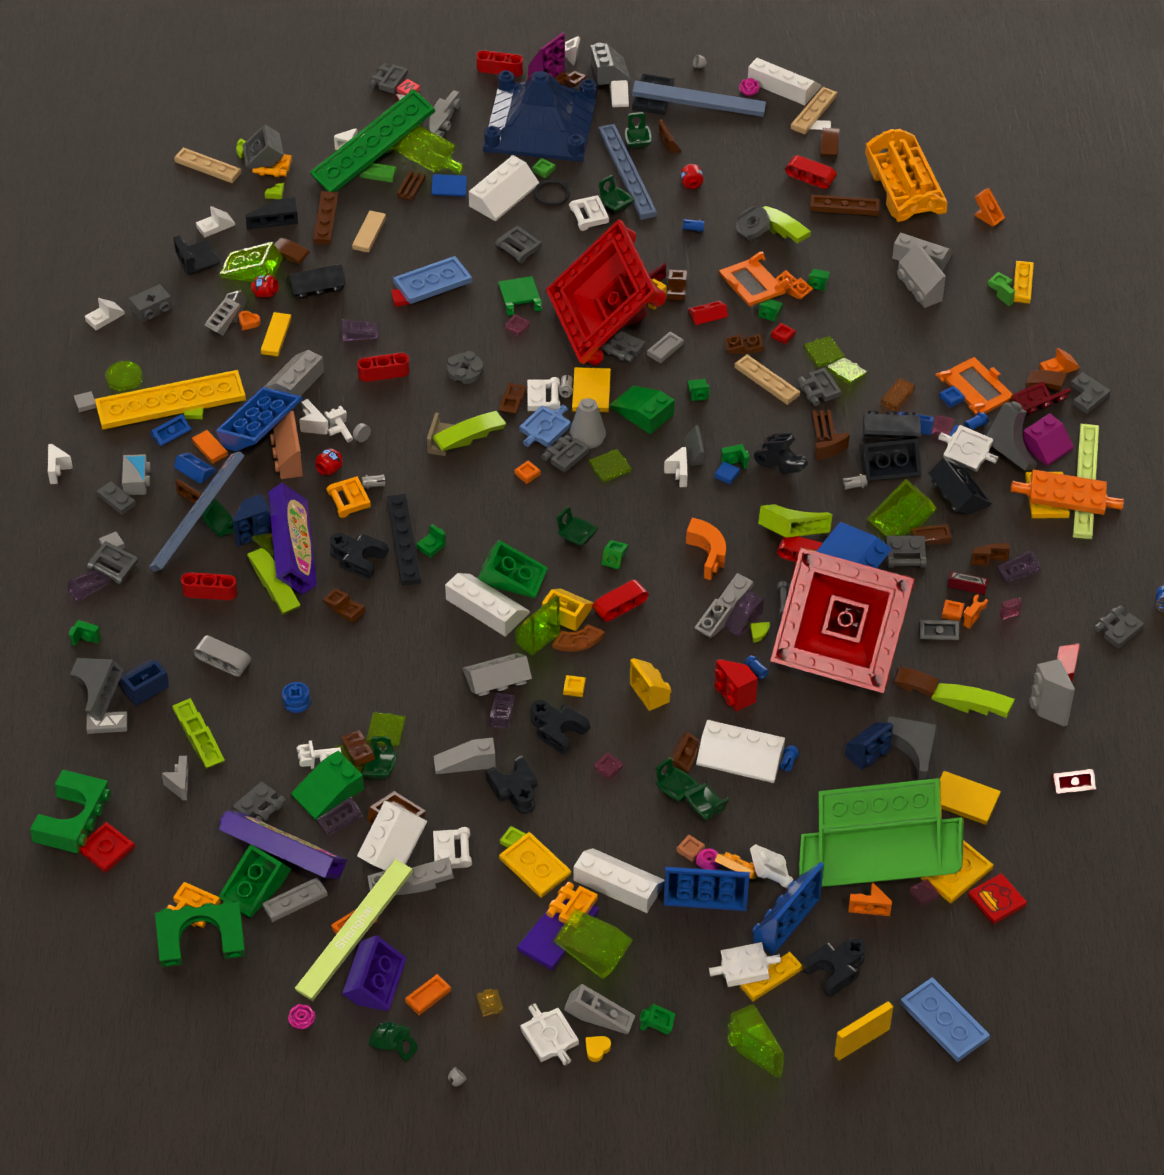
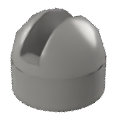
[693,55,707,69]
[448,1067,467,1087]

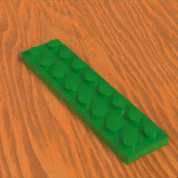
[310,89,436,192]

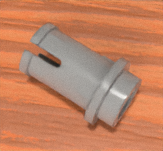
[558,375,573,398]
[362,474,385,489]
[843,474,867,490]

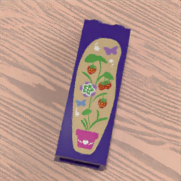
[268,483,317,595]
[219,810,347,879]

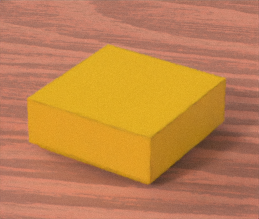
[563,675,586,697]

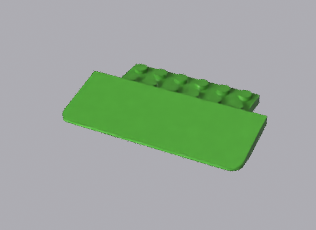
[799,778,964,887]

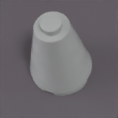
[569,398,606,449]

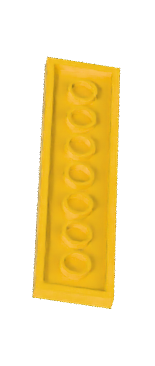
[95,370,246,430]

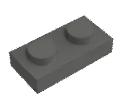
[97,481,136,515]

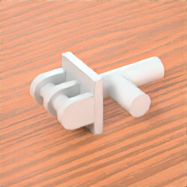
[324,406,353,442]
[296,741,341,769]

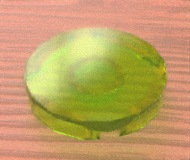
[106,361,142,391]

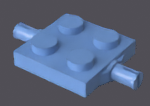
[520,405,571,447]

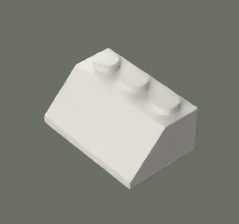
[357,801,427,870]

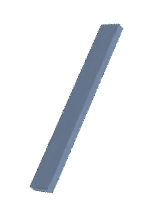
[632,81,766,117]
[599,124,657,220]
[149,452,244,572]

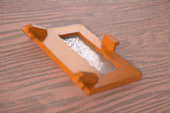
[719,252,791,306]
[936,357,1013,415]

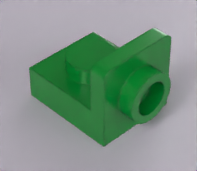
[808,269,830,291]
[758,299,783,322]
[687,379,710,401]
[721,444,750,469]
[416,524,446,558]
[602,540,629,569]
[69,620,101,646]
[639,1004,675,1035]

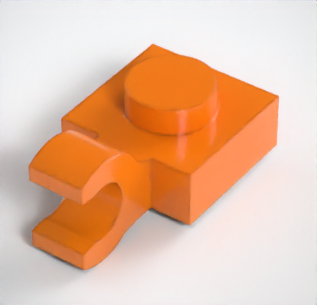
[963,594,988,629]

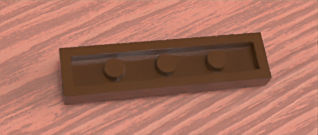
[313,191,339,245]
[810,194,880,216]

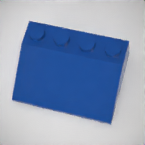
[216,387,303,451]
[817,522,892,568]
[752,862,824,955]
[664,867,750,911]

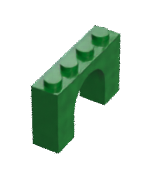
[30,770,111,854]
[155,900,245,967]

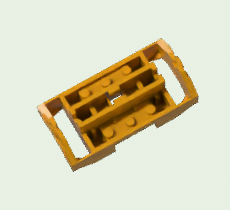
[865,129,948,222]

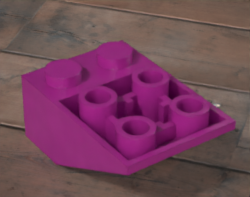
[528,32,565,78]

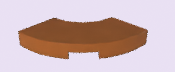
[553,625,605,652]

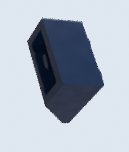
[233,494,272,546]
[118,660,169,706]
[845,723,893,770]

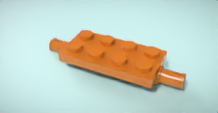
[1010,470,1124,515]

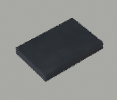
[632,73,675,115]

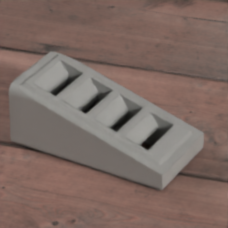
[205,297,241,336]

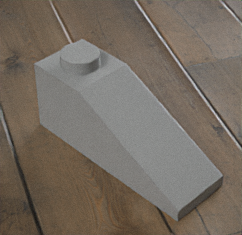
[434,738,496,774]
[564,984,635,1034]

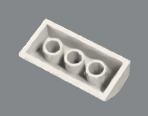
[748,58,821,106]
[469,155,539,221]
[445,573,530,637]
[696,720,785,783]
[574,848,665,913]

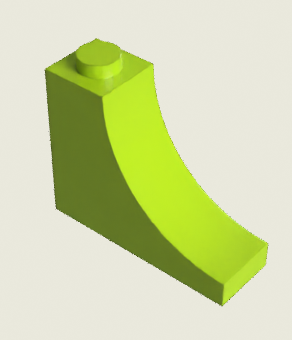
[758,504,833,538]

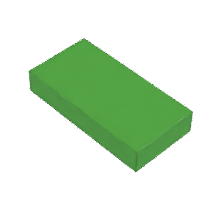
[359,163,397,182]

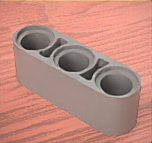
[193,636,251,676]

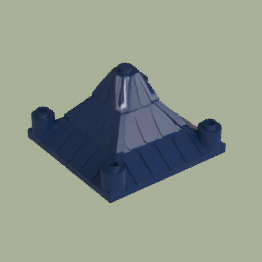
[483,70,598,162]

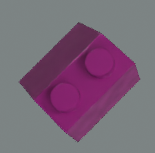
[1023,413,1074,466]

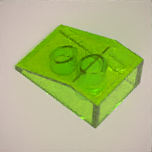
[219,242,283,282]
[867,479,937,537]
[515,595,560,655]
[553,909,633,979]
[727,1004,784,1078]

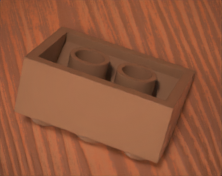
[270,411,303,479]

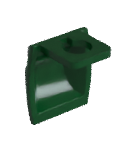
[625,112,652,149]
[599,175,634,212]
[201,498,234,538]
[557,506,598,546]
[362,736,398,780]
[655,757,699,802]
[684,783,729,820]
[369,1021,418,1061]

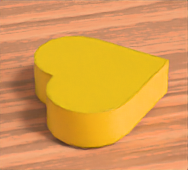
[585,1036,611,1062]

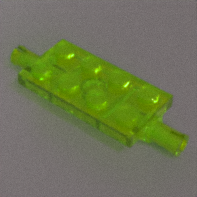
[391,125,464,174]

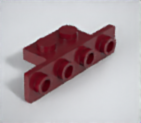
[1011,381,1072,415]

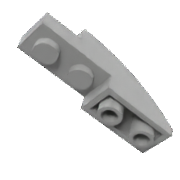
[429,90,461,147]
[694,573,754,638]
[368,857,454,895]

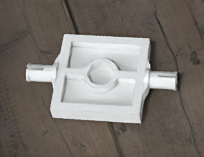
[938,425,998,472]
[709,942,781,987]
[520,1004,579,1065]

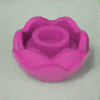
[739,78,760,97]
[696,848,721,870]
[288,1004,315,1030]

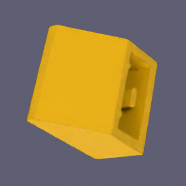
[542,589,593,631]

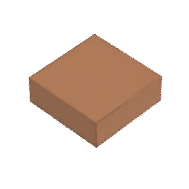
[676,835,705,862]

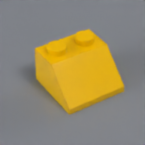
[630,658,671,711]

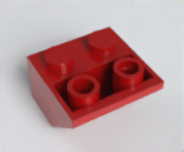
[714,659,758,712]

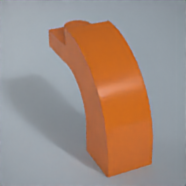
[686,518,726,580]

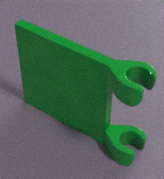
[498,276,542,316]

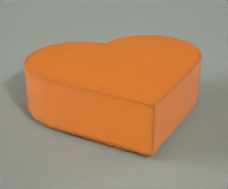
[238,311,261,331]

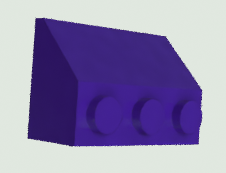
[342,935,406,1011]

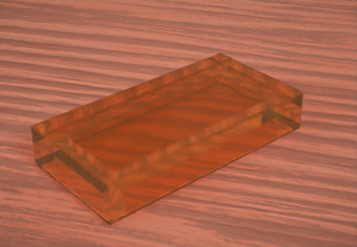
[881,378,915,411]

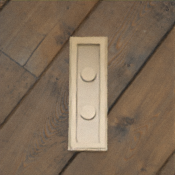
[352,211,386,253]

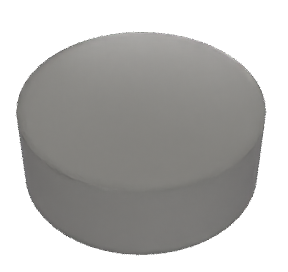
[353,423,371,442]

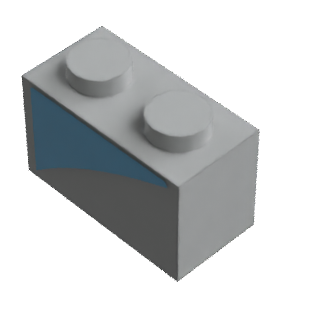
[122,454,151,495]

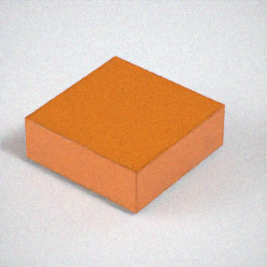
[514,461,541,484]
[941,600,965,622]

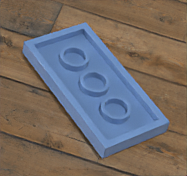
[393,256,472,304]
[900,977,990,1062]

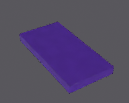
[517,899,599,970]

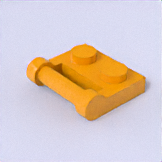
[326,476,371,518]

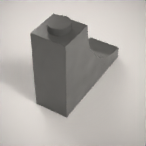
[986,401,1038,470]
[70,658,124,721]
[888,716,936,780]

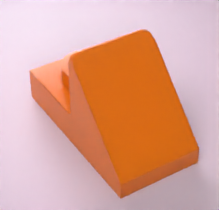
[974,188,1005,227]
[1039,348,1080,374]
[848,883,892,916]

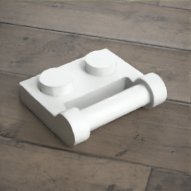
[569,195,609,231]
[528,377,560,411]
[433,827,472,868]
[750,844,793,888]

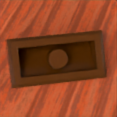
[658,119,681,154]
[175,479,202,504]
[666,731,701,773]

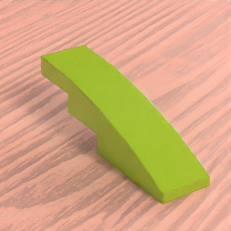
[762,206,811,243]
[432,411,506,451]
[247,547,300,615]
[931,683,1015,718]
[172,698,225,769]

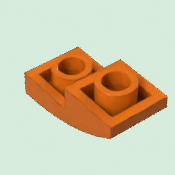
[775,270,813,300]

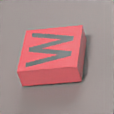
[397,79,420,95]

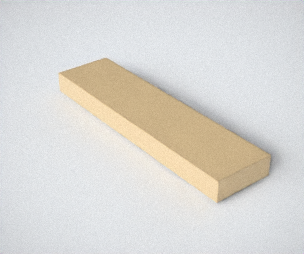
[791,87,837,134]
[174,147,241,184]
[735,355,800,405]

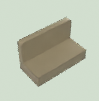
[427,413,453,456]

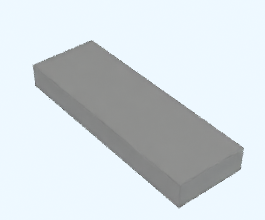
[262,877,328,922]

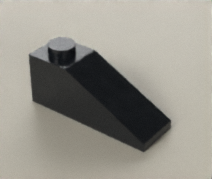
[245,197,298,230]

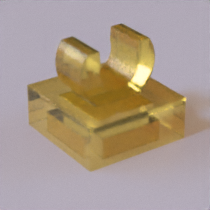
[477,988,503,1016]

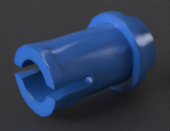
[683,219,704,233]
[964,412,989,430]
[744,655,769,679]
[780,745,799,771]

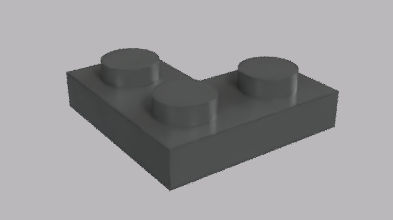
[1070,372,1111,414]

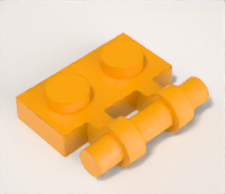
[253,154,292,178]
[715,852,757,879]
[167,882,220,928]
[546,882,598,929]

